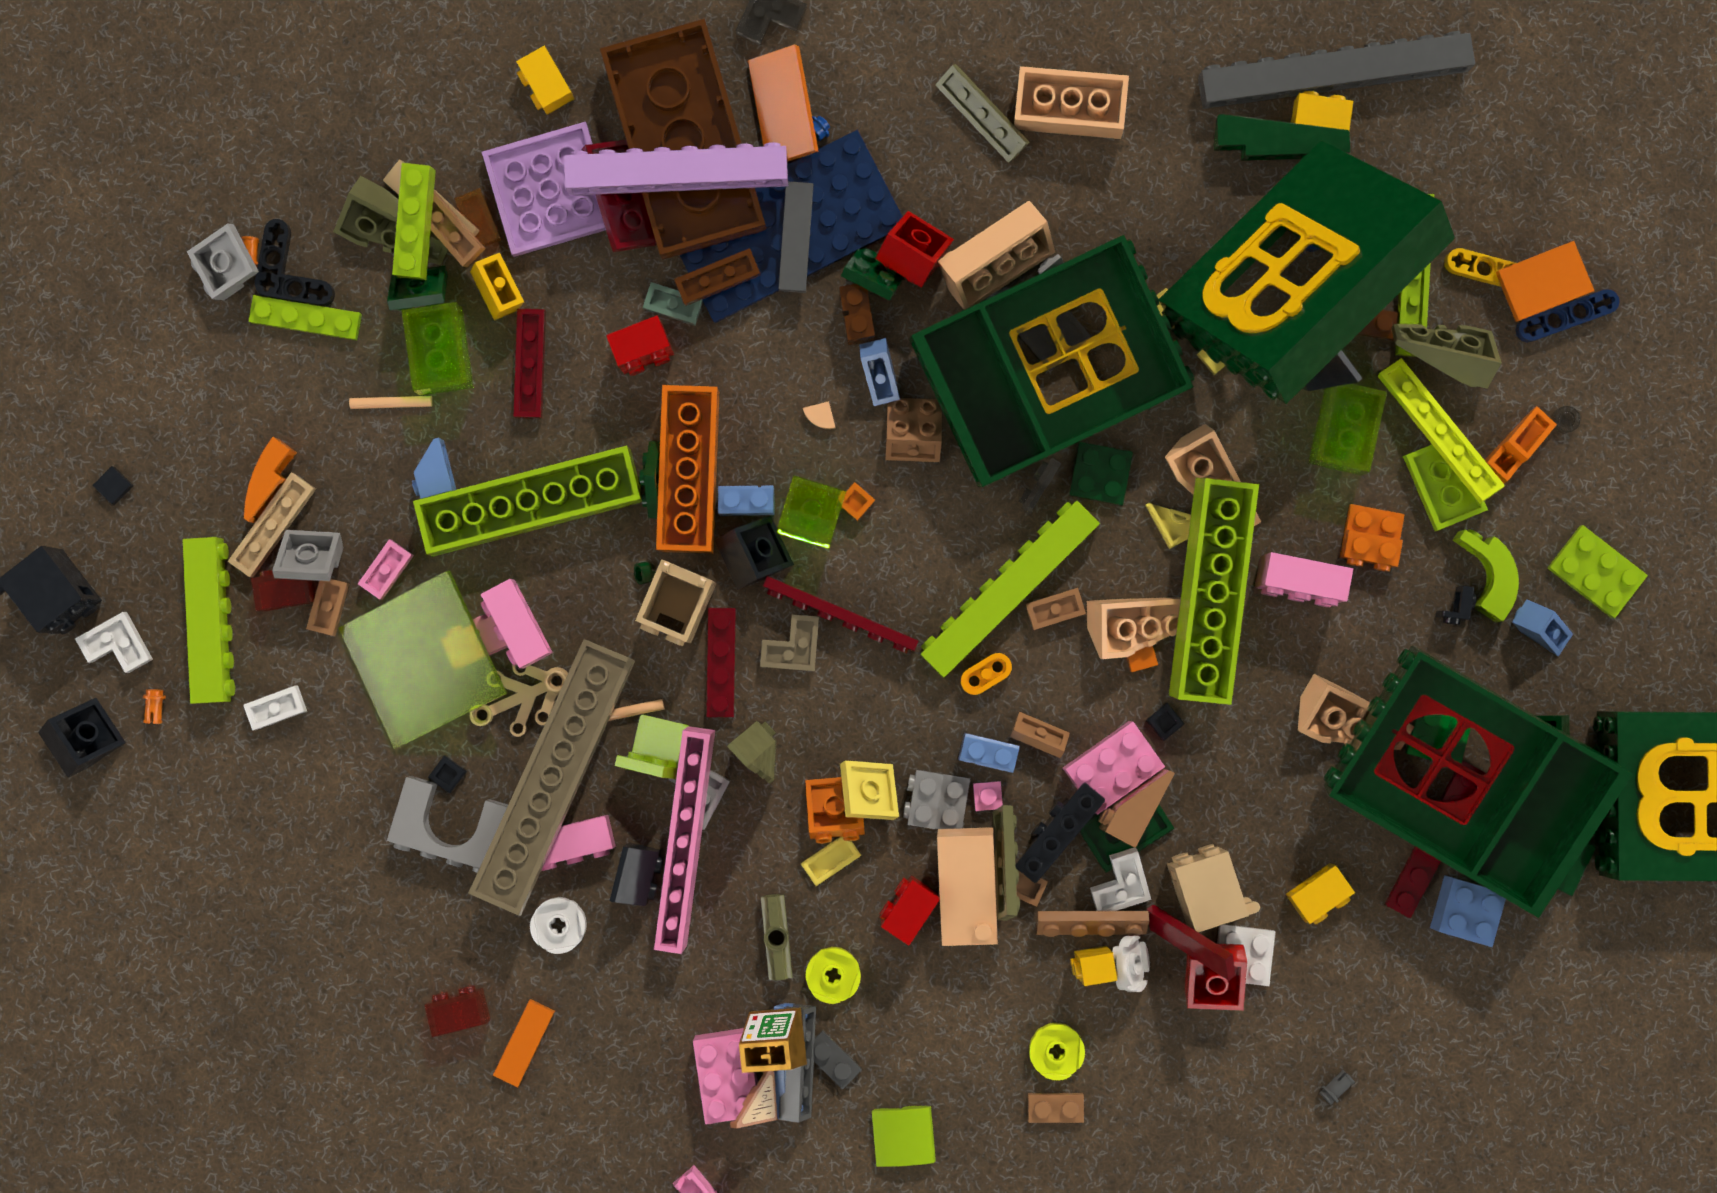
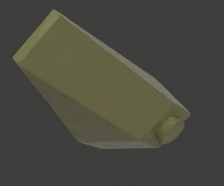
[333,176,448,265]
[1391,324,1502,389]
[727,721,777,784]

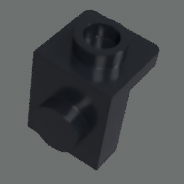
[1435,586,1476,625]

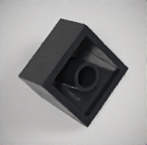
[714,516,794,590]
[38,698,126,778]
[610,842,664,906]

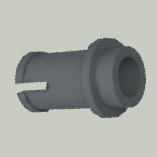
[1319,1069,1355,1105]

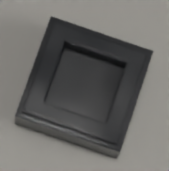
[92,466,134,505]
[1146,703,1185,741]
[428,755,467,794]

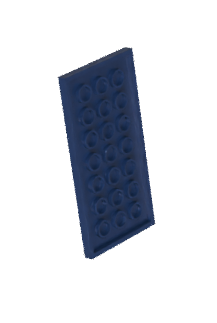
[679,129,903,324]

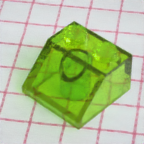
[777,475,846,549]

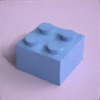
[1430,875,1506,947]

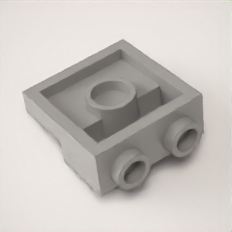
[187,223,259,300]
[272,530,344,581]
[903,769,970,829]

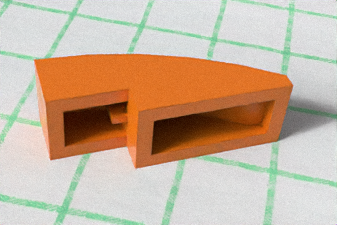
[1485,406,1557,484]
[244,437,297,523]

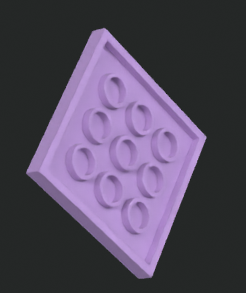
[482,122,606,257]

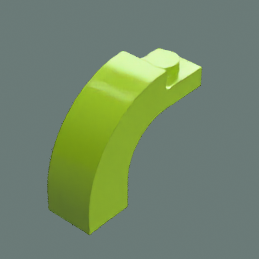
[1452,529,1519,622]

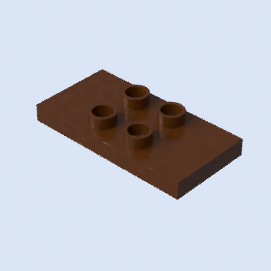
[600,19,766,260]

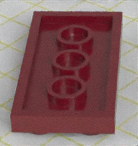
[582,140,657,252]

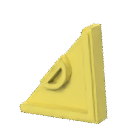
[1145,503,1191,549]

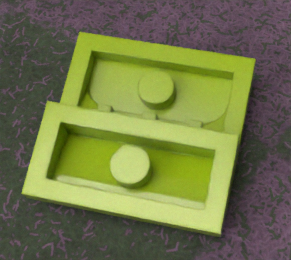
[872,1106,936,1167]

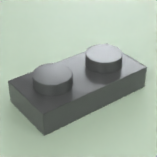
[814,1030,862,1090]

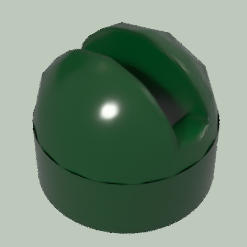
[634,562,656,585]

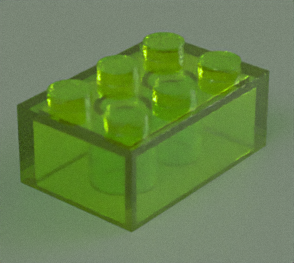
[401,302,474,396]
[1308,384,1387,475]

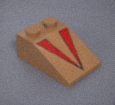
[1098,769,1175,848]

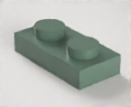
[643,282,703,326]

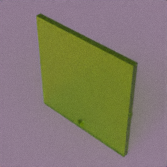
[339,570,507,749]

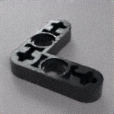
[255,219,335,306]

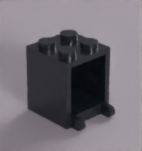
[0,546,102,635]

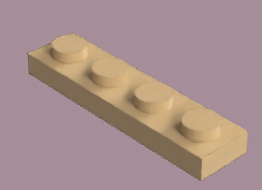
[228,472,316,578]

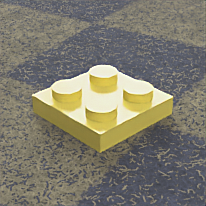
[840,760,899,820]

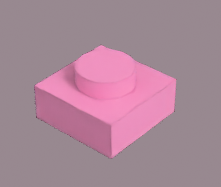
[973,781,1003,811]

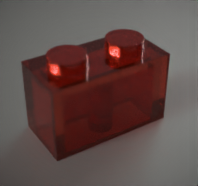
[251,570,316,612]
[424,985,491,1037]

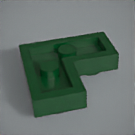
[640,441,660,518]

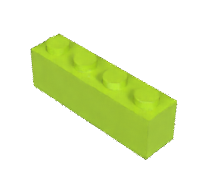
[392,163,436,280]

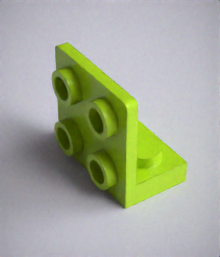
[615,715,689,779]

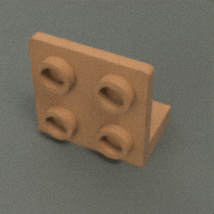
[886,398,942,462]

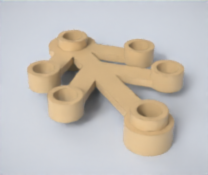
[470,665,568,737]

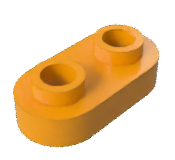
[960,653,1012,695]

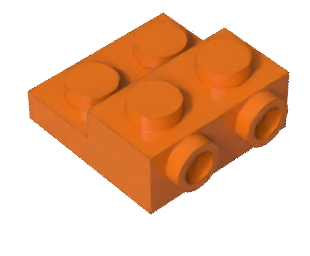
[1340,504,1405,572]
[805,777,865,844]

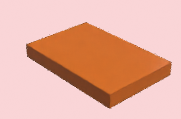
[1495,241,1595,322]

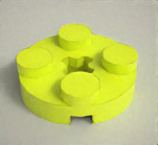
[806,947,861,1004]
[1029,1023,1085,1080]

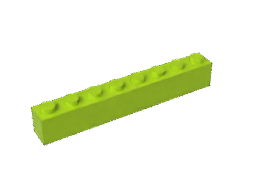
[920,501,1100,678]

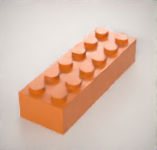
[656,385,720,554]

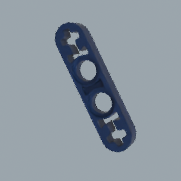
[1516,289,1620,343]

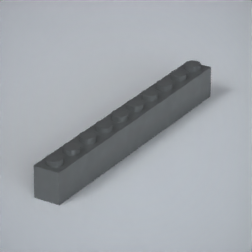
[1198,31,1475,109]

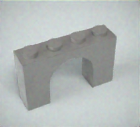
[387,776,508,873]

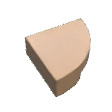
[803,401,836,429]

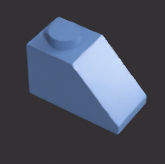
[859,338,900,406]
[412,438,457,499]
[1512,600,1573,657]

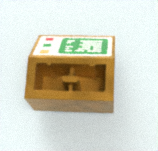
[739,1008,807,1073]

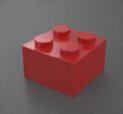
[875,211,954,288]
[606,315,674,376]
[879,875,940,946]
[1185,944,1247,1011]

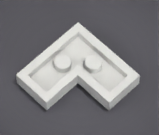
[75,612,153,673]
[1090,848,1151,911]
[1217,924,1275,986]

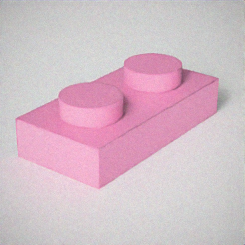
[358,539,414,600]

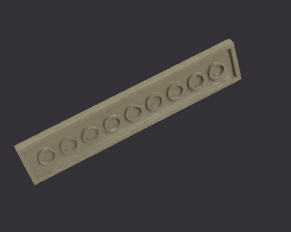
[468,639,635,916]

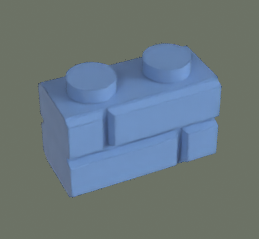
[718,485,775,516]
[958,733,1019,773]

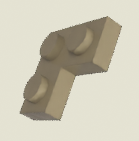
[760,614,819,671]

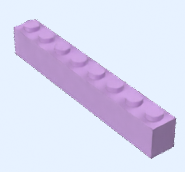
[564,143,788,196]

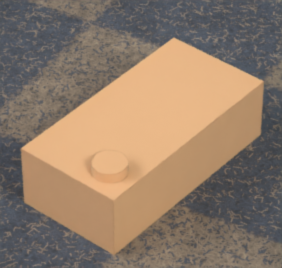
[1014,66,1129,139]
[938,201,1055,310]
[937,828,998,946]

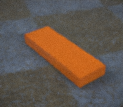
[493,999,555,1088]

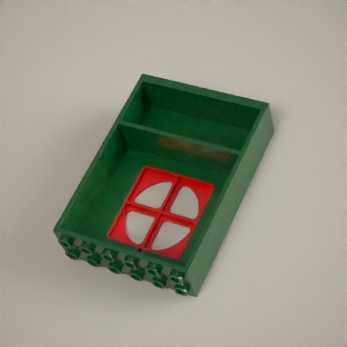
[1323,645,1633,918]

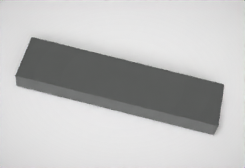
[779,182,814,293]

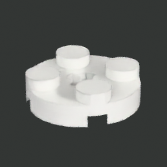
[530,897,587,954]
[1112,936,1150,992]

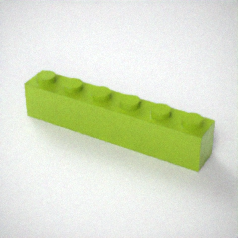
[183,537,235,704]

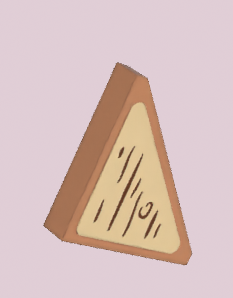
[730,1071,778,1128]

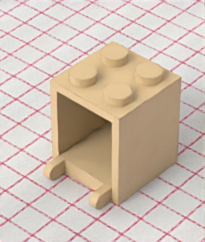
[635,559,717,646]
[1167,844,1260,932]

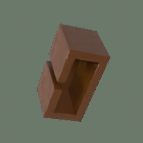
[839,284,875,346]

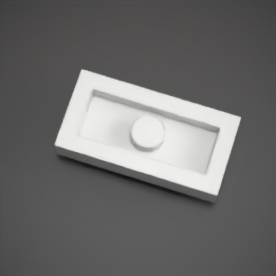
[244,686,307,730]

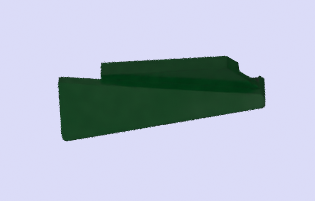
[1213,114,1350,161]

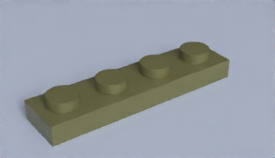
[935,64,1030,163]
[993,805,1020,921]

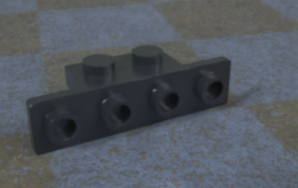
[1015,782,1105,883]

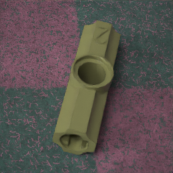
[761,894,793,981]

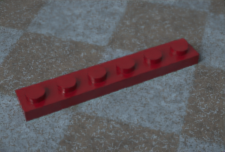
[763,576,919,654]
[1384,761,1486,919]

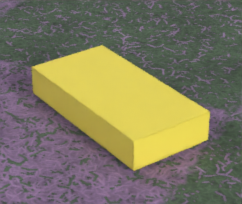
[801,837,861,886]

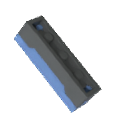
[774,1003,816,1123]

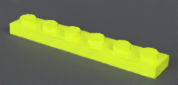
[1378,358,1505,504]

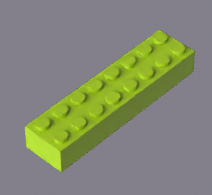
[413,446,642,557]
[1169,478,1259,705]

